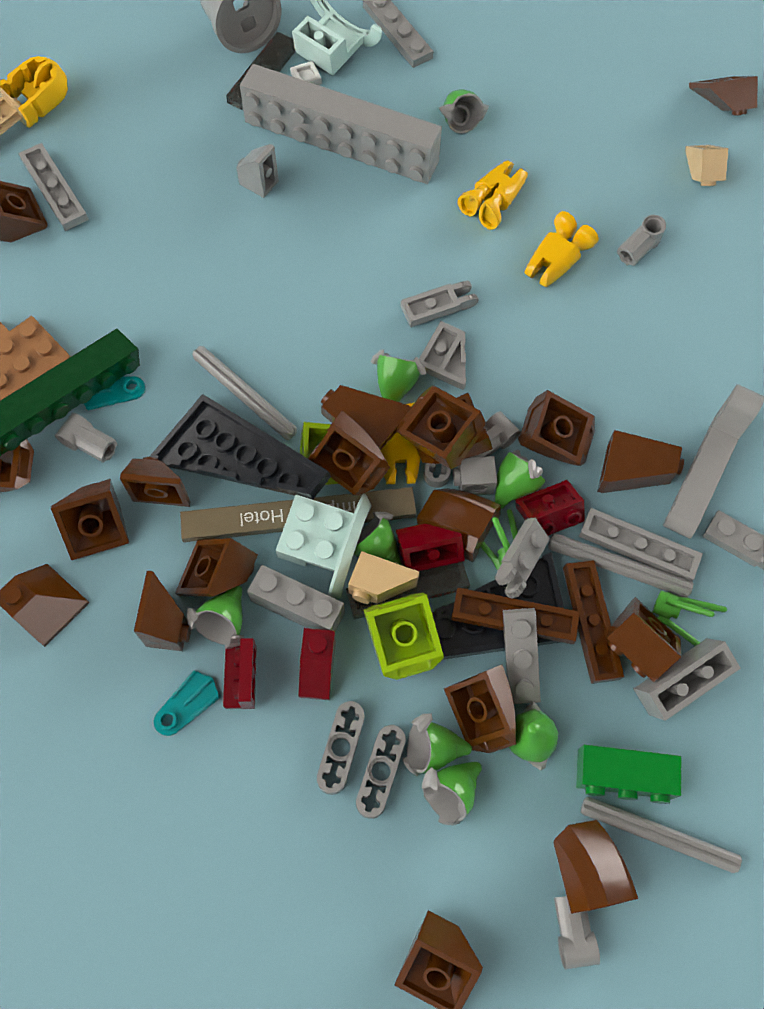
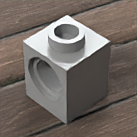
[453,456,497,495]

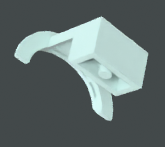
[292,0,382,76]
[276,493,372,600]

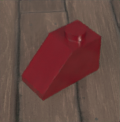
[396,523,465,571]
[298,628,336,701]

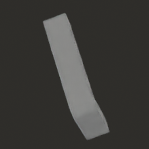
[663,384,764,539]

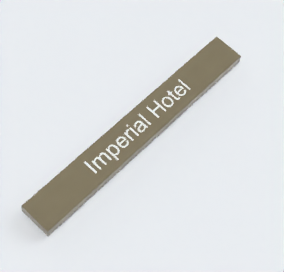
[180,487,416,542]

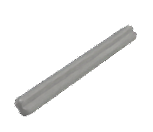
[192,346,297,440]
[548,533,693,598]
[581,797,742,873]

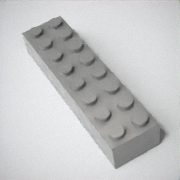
[240,64,442,184]

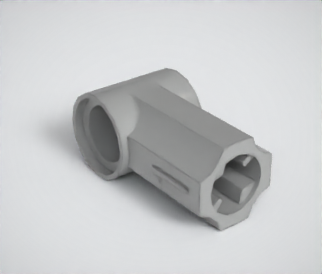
[617,214,666,266]
[473,411,521,457]
[55,413,117,463]
[554,896,600,969]

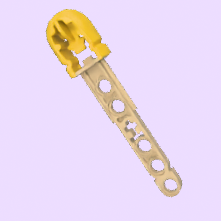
[0,56,68,136]

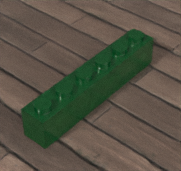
[0,328,140,456]

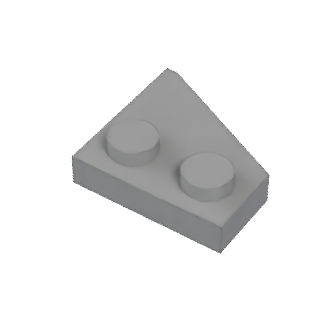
[419,321,466,390]

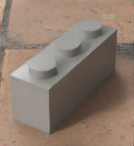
[247,565,345,632]
[633,638,741,721]

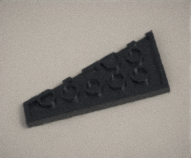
[149,394,331,500]
[432,552,564,660]

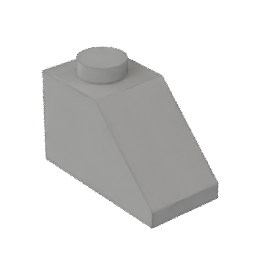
[236,144,279,198]

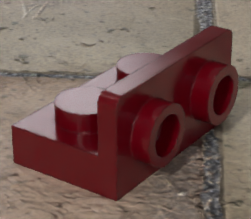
[515,480,585,536]
[223,638,257,709]

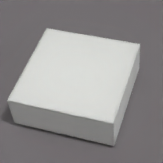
[290,61,322,85]

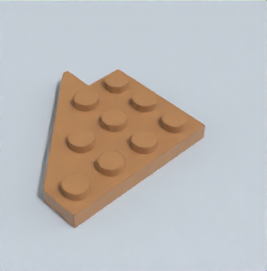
[0,315,71,400]

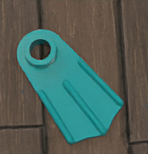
[84,376,146,411]
[154,670,221,736]

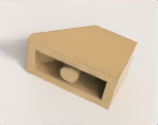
[685,145,728,186]
[348,551,419,604]

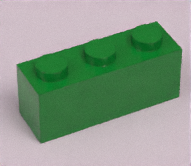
[576,744,681,804]

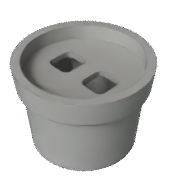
[200,0,282,53]

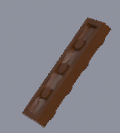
[563,560,624,684]
[451,588,580,645]

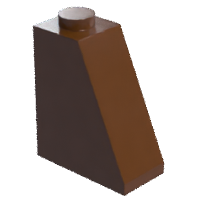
[321,385,411,451]
[597,430,685,493]

